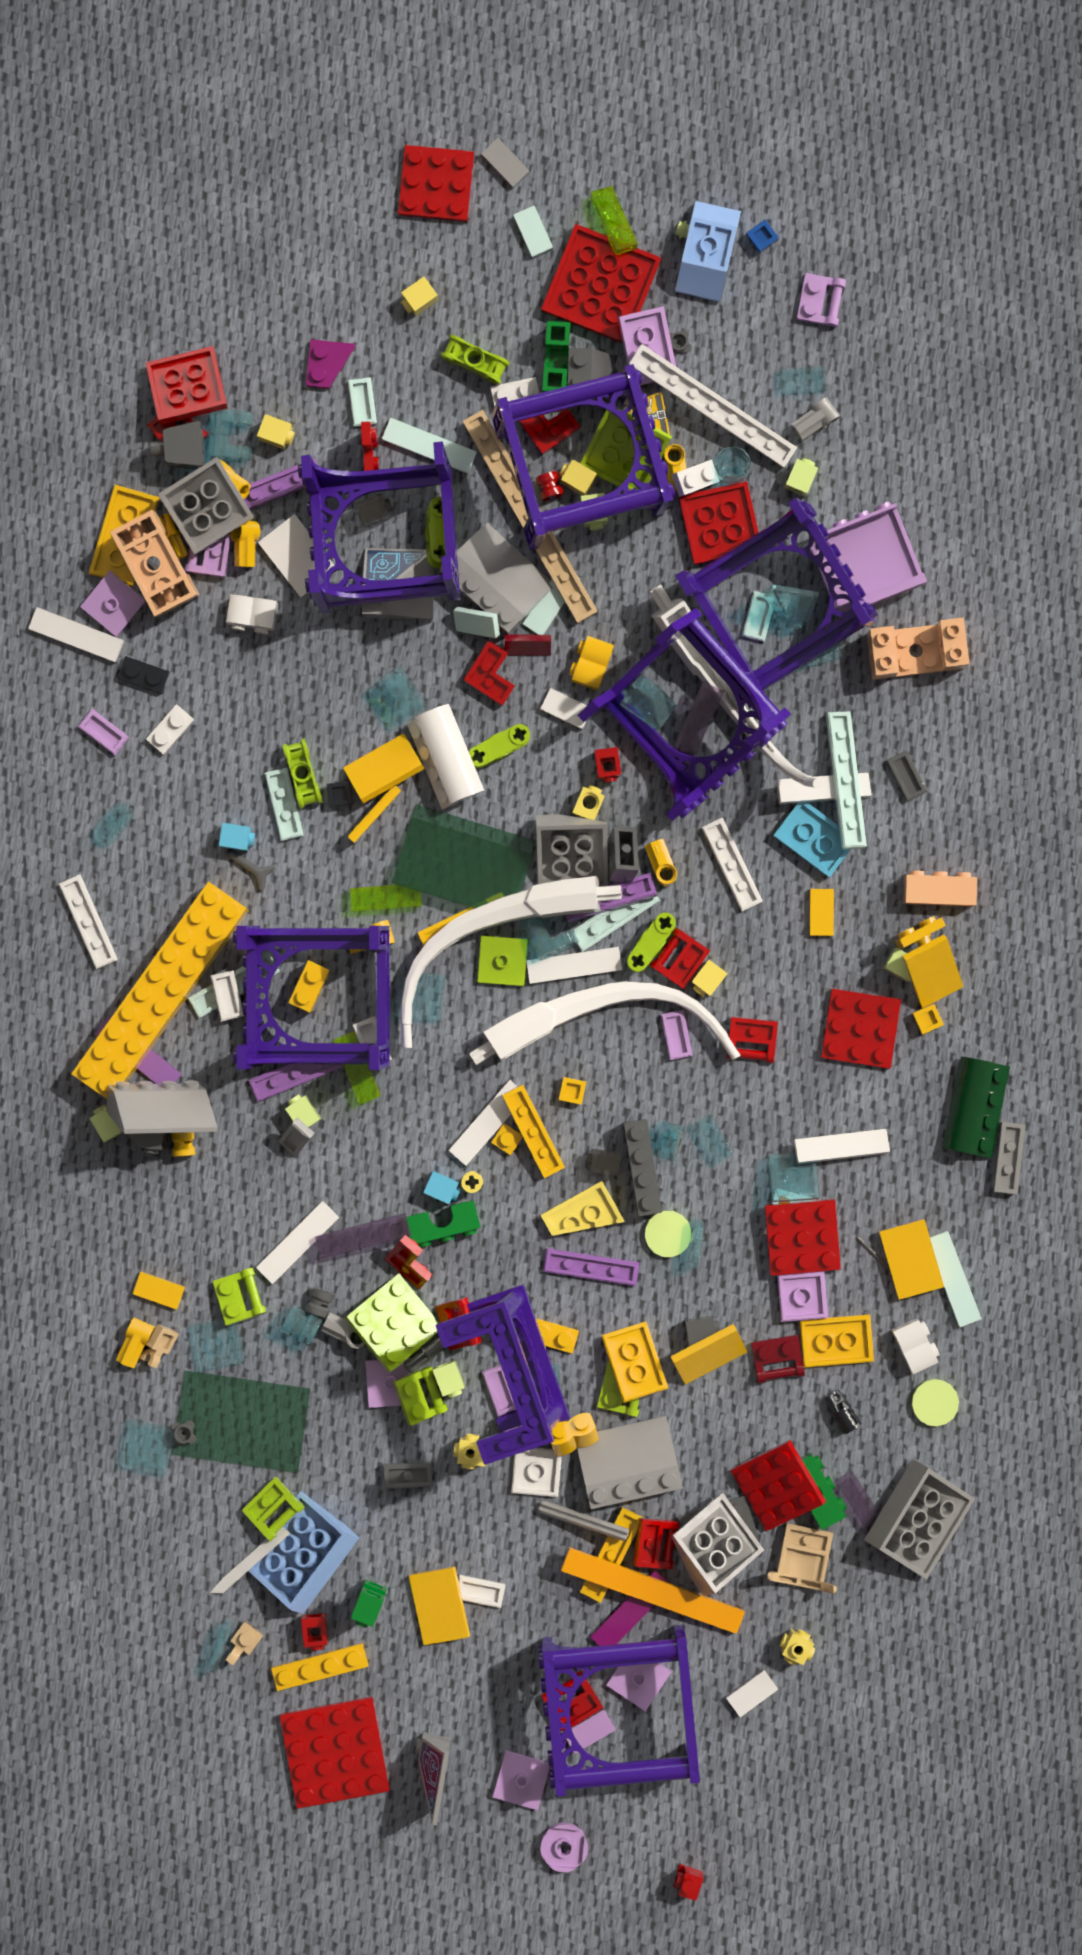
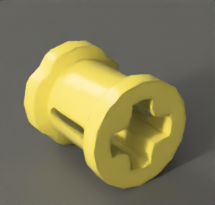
[461,1171,483,1193]

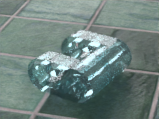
[207,410,254,461]
[520,916,579,961]

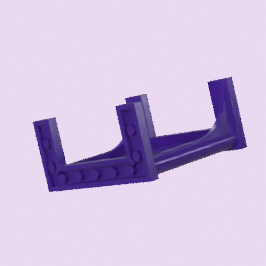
[491,364,675,551]
[298,441,461,613]
[675,498,878,693]
[577,608,792,821]
[233,926,390,1070]
[435,1284,570,1465]
[538,1624,700,1796]

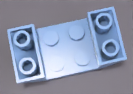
[675,201,741,302]

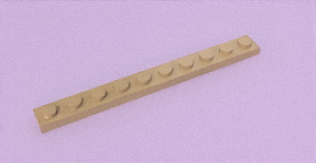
[463,410,598,624]

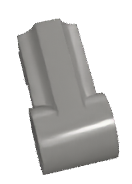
[791,397,840,441]
[321,1312,365,1349]

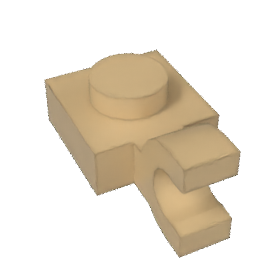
[140,1324,179,1368]
[226,1621,263,1665]

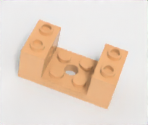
[110,510,200,617]
[866,618,969,680]

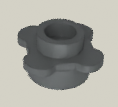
[669,330,691,356]
[171,1420,196,1445]

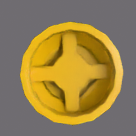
[170,1132,196,1157]

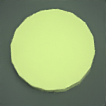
[645,1211,691,1257]
[911,1379,959,1426]

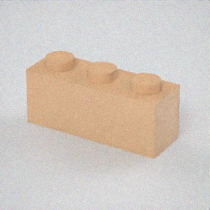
[903,871,977,906]

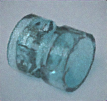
[280,1305,323,1346]

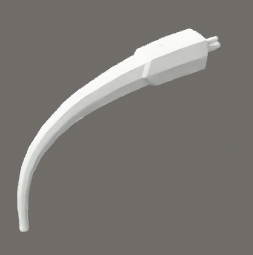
[650,584,822,788]
[401,876,622,1048]
[469,982,740,1065]

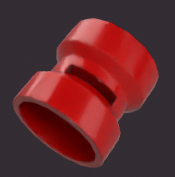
[536,471,564,501]

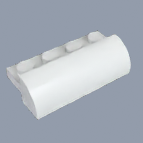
[407,704,484,810]

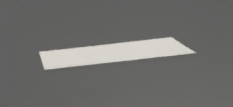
[210,1527,290,1593]

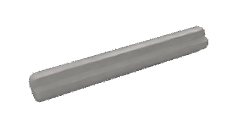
[539,1500,629,1541]

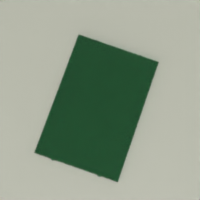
[391,804,537,908]
[173,1370,311,1473]

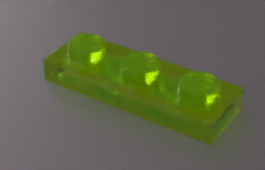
[590,186,638,255]
[350,883,422,912]
[333,1031,381,1105]

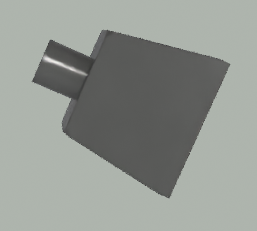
[150,421,205,470]

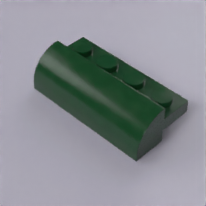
[942,1056,1010,1158]

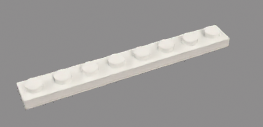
[628,344,797,468]

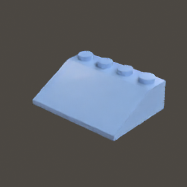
[249,1491,360,1614]

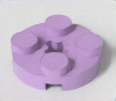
[541,1822,588,1872]

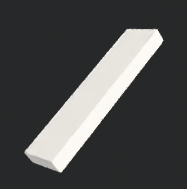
[28,607,124,663]
[776,773,871,804]
[701,817,763,912]
[59,875,118,969]
[526,947,622,984]
[449,1080,517,1166]
[793,1129,890,1164]
[256,1201,339,1284]

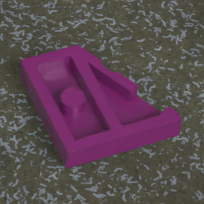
[306,339,355,389]

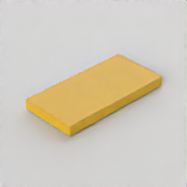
[89,484,160,587]

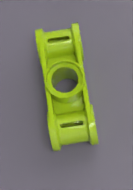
[440,334,510,385]
[425,497,446,569]
[469,724,530,769]
[282,738,323,809]
[627,913,676,972]

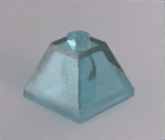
[763,585,819,629]
[363,665,428,733]
[620,675,678,731]

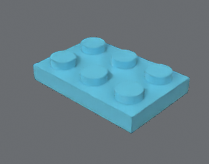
[773,802,851,878]

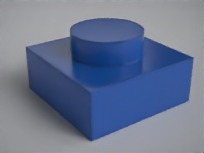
[746,219,779,254]

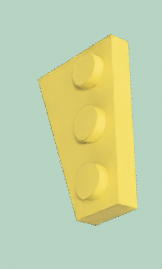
[541,1181,625,1236]

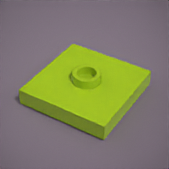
[478,936,528,986]

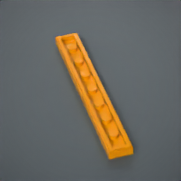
[561,1547,745,1634]

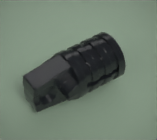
[825,1390,862,1435]

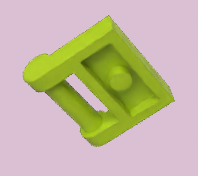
[213,1268,267,1326]
[597,1361,640,1417]
[392,1366,448,1426]
[242,1477,305,1541]

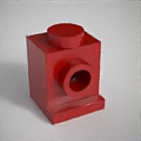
[594,747,622,783]
[301,1613,329,1650]
[673,1864,704,1901]

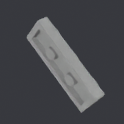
[993,1122,1026,1194]

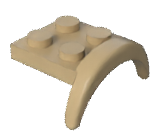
[767,1523,837,1594]

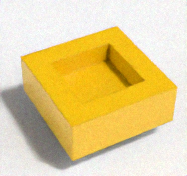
[912,1004,944,1035]
[559,1077,586,1105]
[491,1123,523,1155]

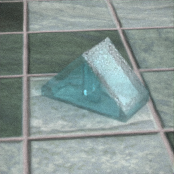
[653,1120,686,1161]

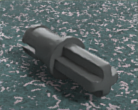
[404,1335,447,1373]

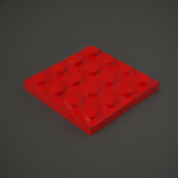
[541,224,662,344]
[280,1696,390,1809]

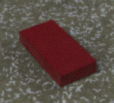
[505,634,551,656]

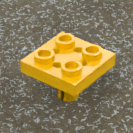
[894,916,946,949]

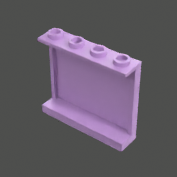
[808,502,927,619]

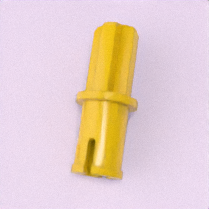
[159,513,188,559]

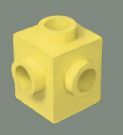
[453,1434,486,1469]
[779,1629,815,1666]

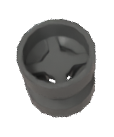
[305,1287,335,1318]

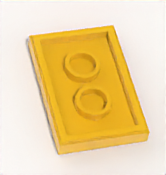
[343,733,424,804]
[902,935,963,1008]
[879,1219,944,1300]
[799,1314,874,1368]
[601,1322,668,1403]
[671,1324,747,1385]
[409,1566,470,1645]

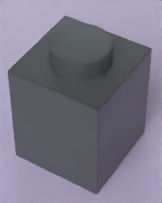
[685,1316,720,1345]

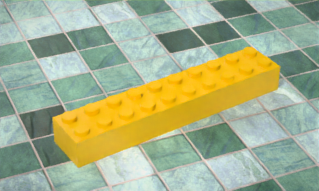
[72,881,249,1099]

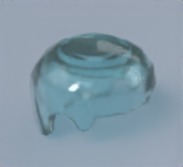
[715,446,750,484]

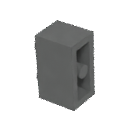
[607,826,639,883]

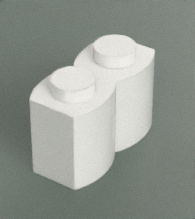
[226,594,278,634]
[891,1318,940,1374]

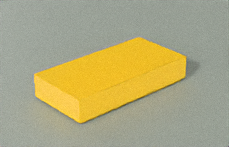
[809,889,834,936]
[133,1271,185,1310]

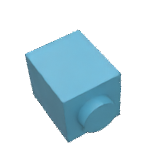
[219,823,255,852]
[423,1171,461,1204]

